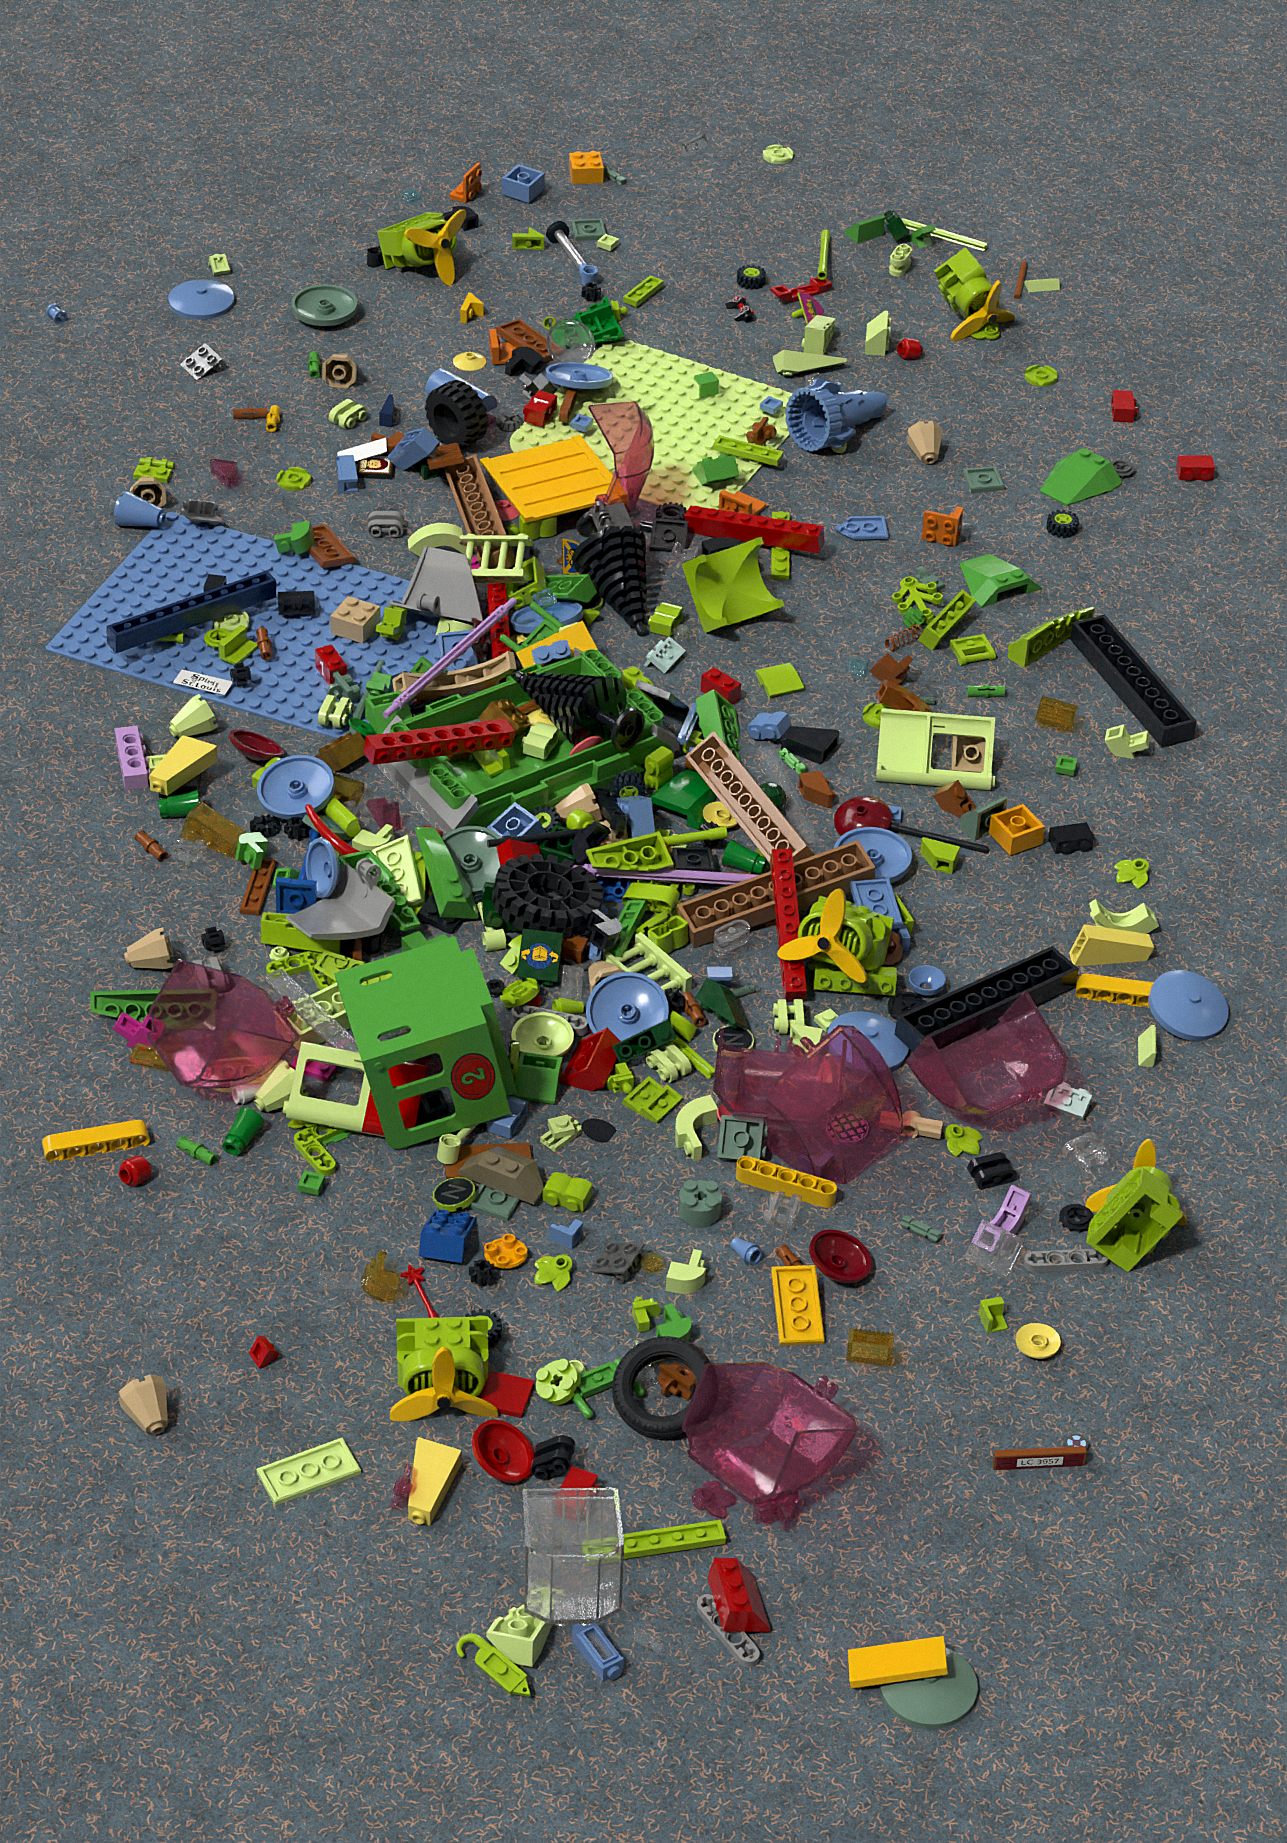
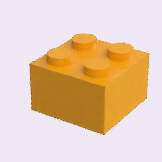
[569,151,604,184]
[989,804,1045,855]

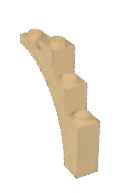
[392,651,516,701]

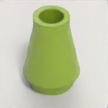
[552,997,584,1015]

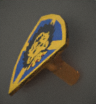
[557,539,580,575]

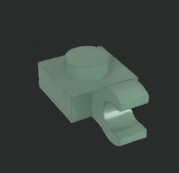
[915,566,944,591]

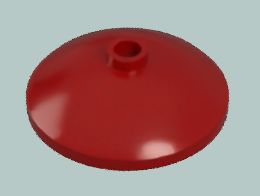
[472,1420,534,1483]

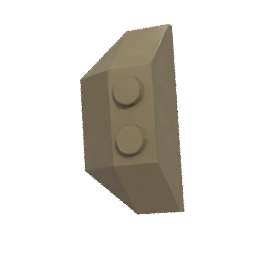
[458,1146,544,1205]

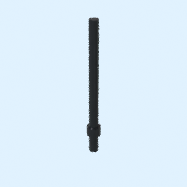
[889,821,989,854]
[487,827,589,848]

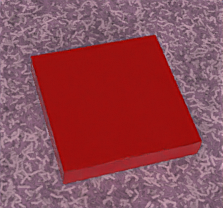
[480,1371,534,1418]

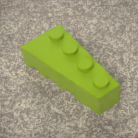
[261,912,343,955]

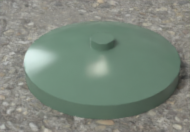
[291,284,358,326]
[442,826,501,896]
[879,1648,978,1729]

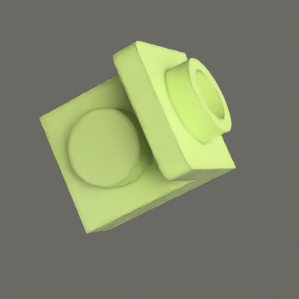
[208,254,230,276]

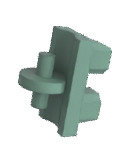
[327,671,360,703]

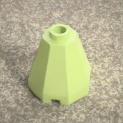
[169,694,218,739]
[254,1061,309,1112]

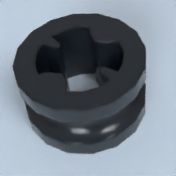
[486,979,504,998]

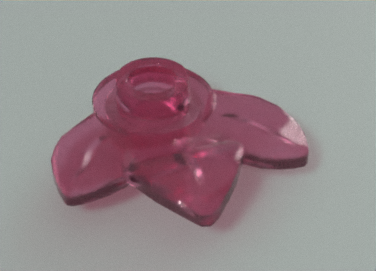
[389,1464,413,1508]
[691,1481,737,1518]

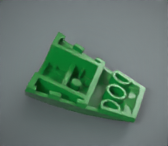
[549,296,624,349]
[648,769,717,830]

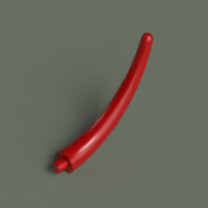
[305,804,361,856]

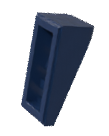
[379,394,394,428]

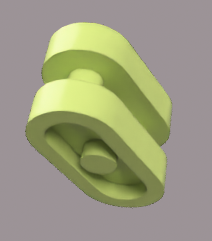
[889,244,912,276]
[329,399,367,430]
[318,694,354,728]
[773,999,804,1034]
[646,1042,692,1083]

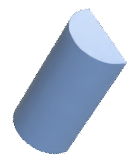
[425,368,497,412]

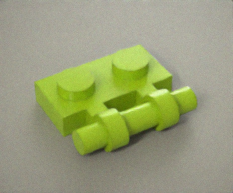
[133,457,175,483]

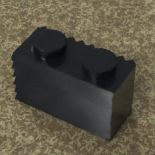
[1048,822,1094,854]

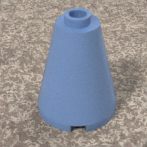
[114,491,166,527]

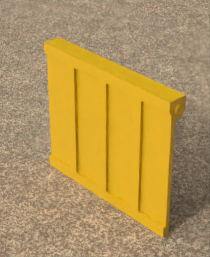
[480,434,628,523]

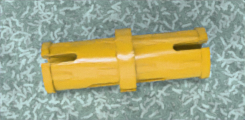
[265,405,281,432]

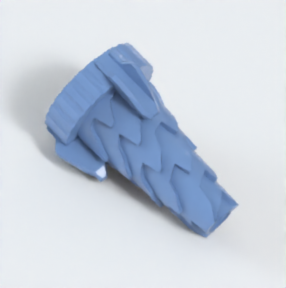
[785,379,888,451]

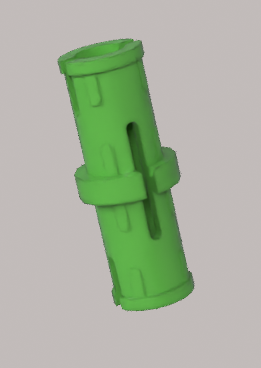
[308,351,321,378]
[967,684,1005,698]
[176,1136,218,1166]

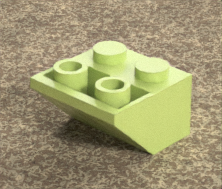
[865,311,891,356]

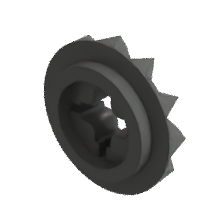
[496,413,523,431]
[1110,459,1134,479]

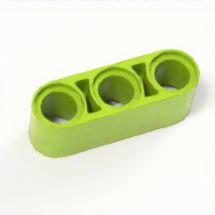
[621,883,680,912]

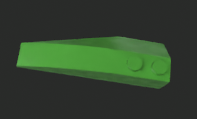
[695,689,741,762]
[415,827,479,919]
[338,850,420,931]
[90,988,218,1030]

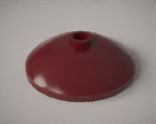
[229,729,284,762]
[834,795,892,836]
[809,1229,872,1283]

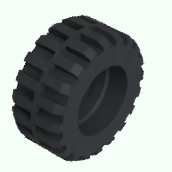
[425,380,489,449]

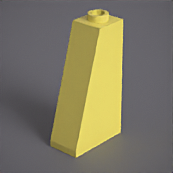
[149,735,218,796]
[1069,924,1154,966]
[408,1437,462,1525]

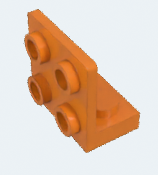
[449,163,482,203]
[489,329,516,364]
[718,490,766,515]
[921,506,964,547]

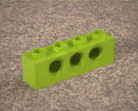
[918,589,976,650]
[814,961,897,996]

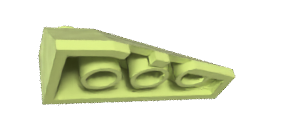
[773,350,847,377]
[486,1588,564,1667]

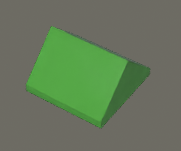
[844,214,885,244]

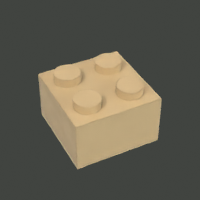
[330,596,381,644]

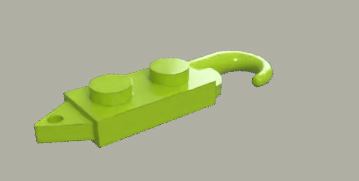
[456,1633,531,1697]

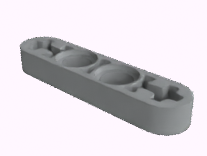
[511,1004,588,1036]
[1024,1249,1108,1272]
[697,1594,760,1668]

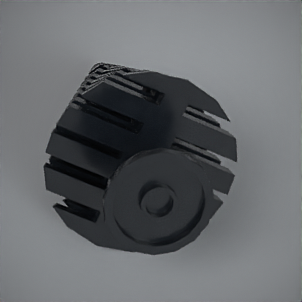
[571,511,647,636]
[514,671,645,752]

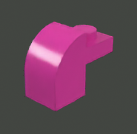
[112,1012,165,1050]

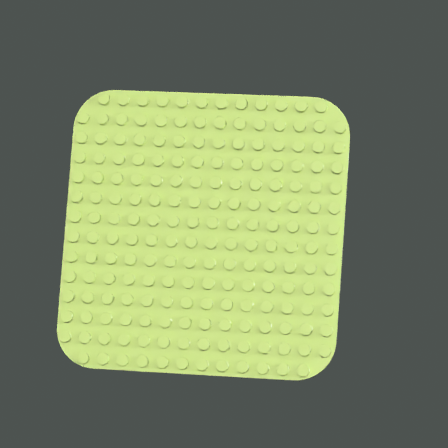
[510,340,792,510]

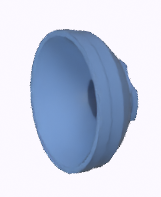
[908,965,946,996]

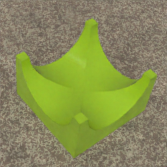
[681,537,784,633]

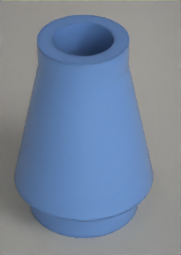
[730,1237,762,1265]

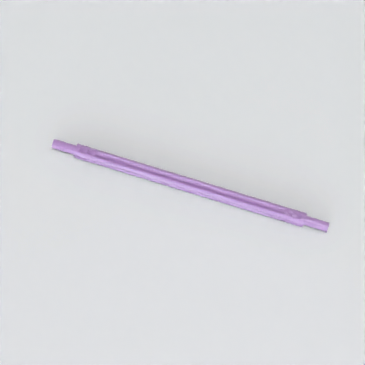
[382,598,517,719]
[571,864,758,885]

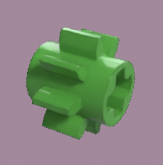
[902,607,924,628]

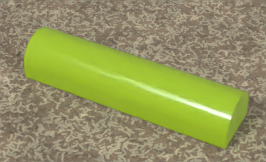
[321,796,361,837]

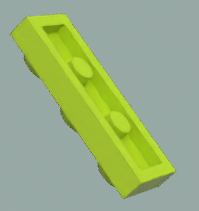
[623,275,664,307]

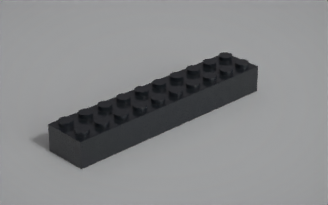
[1070,614,1197,747]
[894,946,1079,1059]

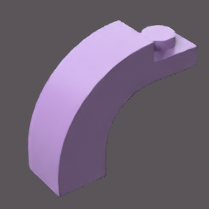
[974,1185,1033,1253]

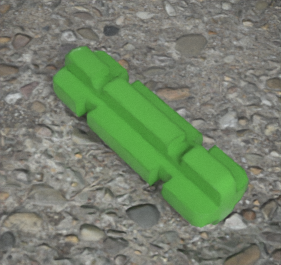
[778,748,807,774]

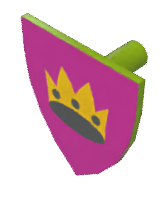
[792,292,823,324]

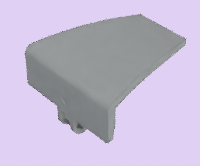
[389,546,483,626]
[285,858,396,940]

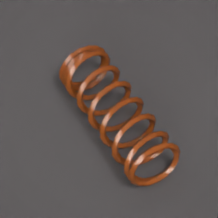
[885,624,923,651]

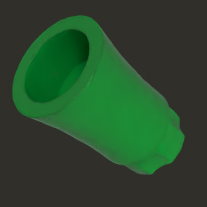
[158,790,202,818]
[722,840,768,875]
[222,1107,265,1156]

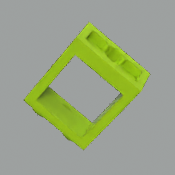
[505,556,547,610]

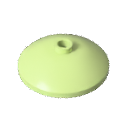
[511,1012,574,1057]

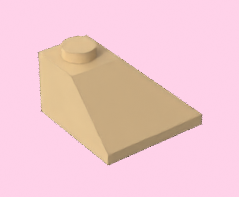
[951,735,986,772]

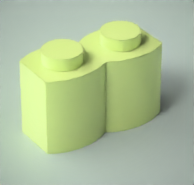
[521,722,560,759]

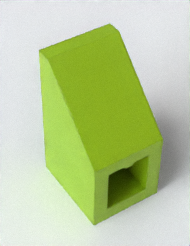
[920,837,960,874]

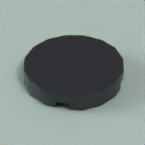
[887,992,927,1020]

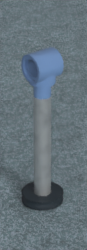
[546,221,598,286]

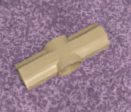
[878,1110,944,1139]

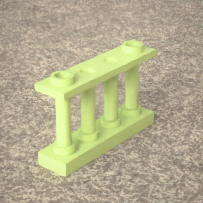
[460,534,534,583]
[603,932,692,993]

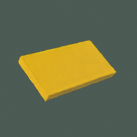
[516,620,598,669]
[771,1265,824,1346]
[848,1636,948,1688]

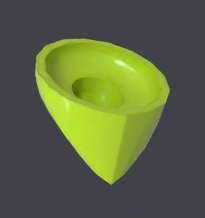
[668,1011,698,1042]

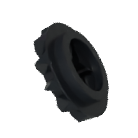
[250,814,281,837]
[1059,1204,1094,1232]

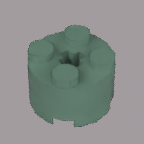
[678,1180,722,1228]

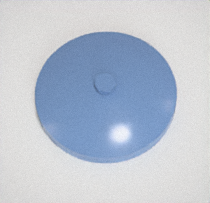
[168,279,234,320]
[545,362,613,390]
[510,601,583,633]
[257,755,335,819]
[834,827,912,883]
[1148,970,1228,1041]
[586,972,669,1041]
[826,1011,909,1075]

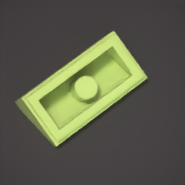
[1024,278,1060,292]
[1138,1025,1156,1067]

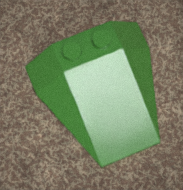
[1039,448,1122,506]
[959,554,1042,608]

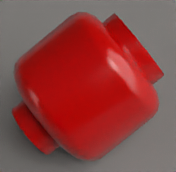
[897,338,923,360]
[119,1156,151,1187]

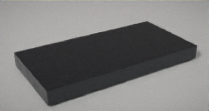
[635,680,690,713]

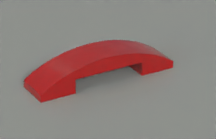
[770,277,832,302]

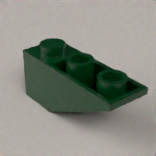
[884,210,909,241]
[695,977,748,1030]
[612,1019,677,1063]

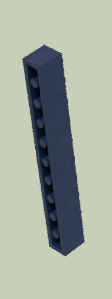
[106,571,276,654]

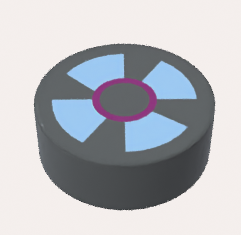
[1064,1434,1088,1451]

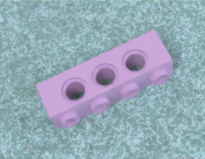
[114,726,151,790]

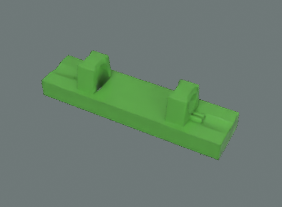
[602,900,648,957]

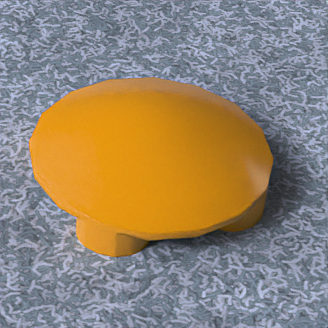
[484,1234,528,1269]

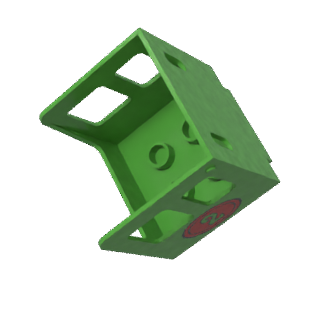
[334,936,517,1149]

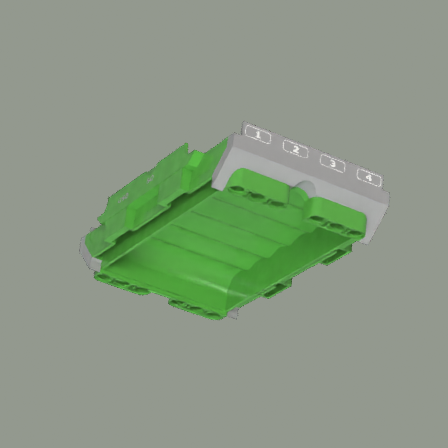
[378,647,680,836]

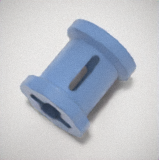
[46,304,67,324]

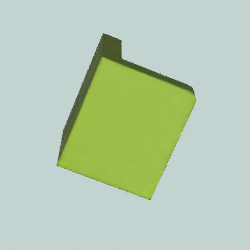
[979,1297,1008,1333]

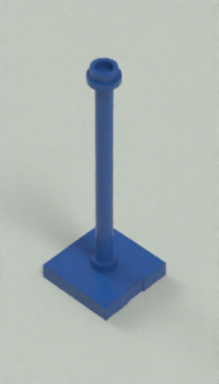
[276,828,323,914]

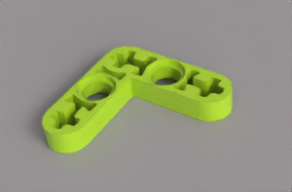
[266,951,336,990]
[294,1124,347,1176]

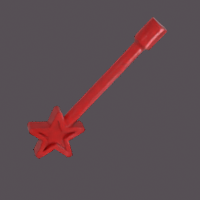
[400,1265,439,1318]

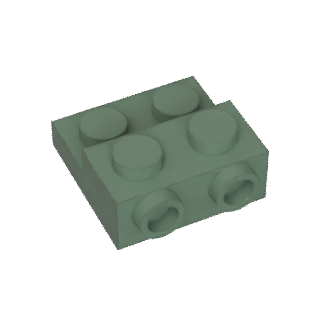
[717,1115,769,1160]

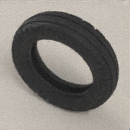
[612,1336,717,1439]

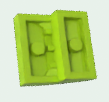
[755,663,804,698]
[622,1076,683,1123]

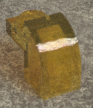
[361,1250,401,1303]

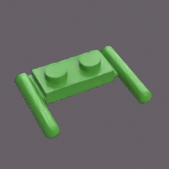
[499,602,564,652]
[572,1358,645,1419]

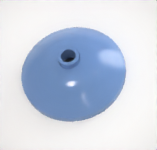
[306,838,340,898]

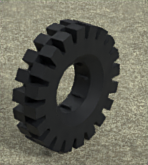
[492,854,603,938]

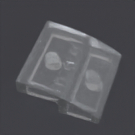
[964,1219,1025,1279]

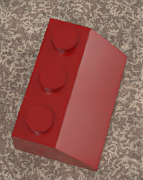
[560,1027,620,1091]
[707,1558,770,1632]

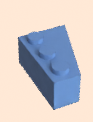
[387,427,440,471]
[617,795,655,838]

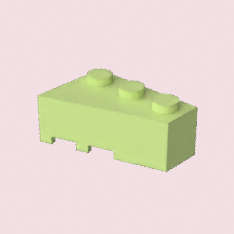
[801,315,836,355]

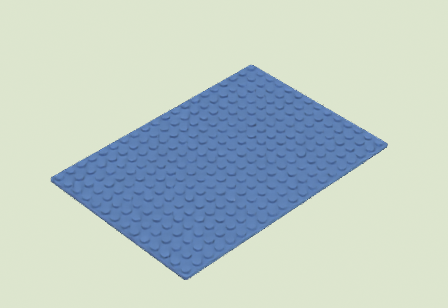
[46,512,488,739]

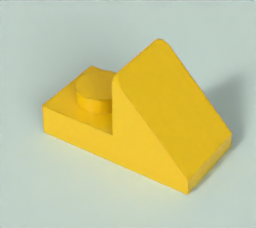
[460,292,484,323]

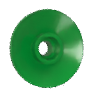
[348,718,377,741]

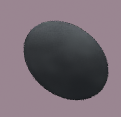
[581,1119,617,1142]

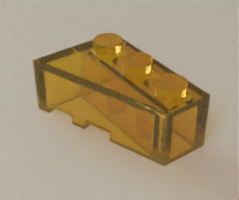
[180,801,247,858]

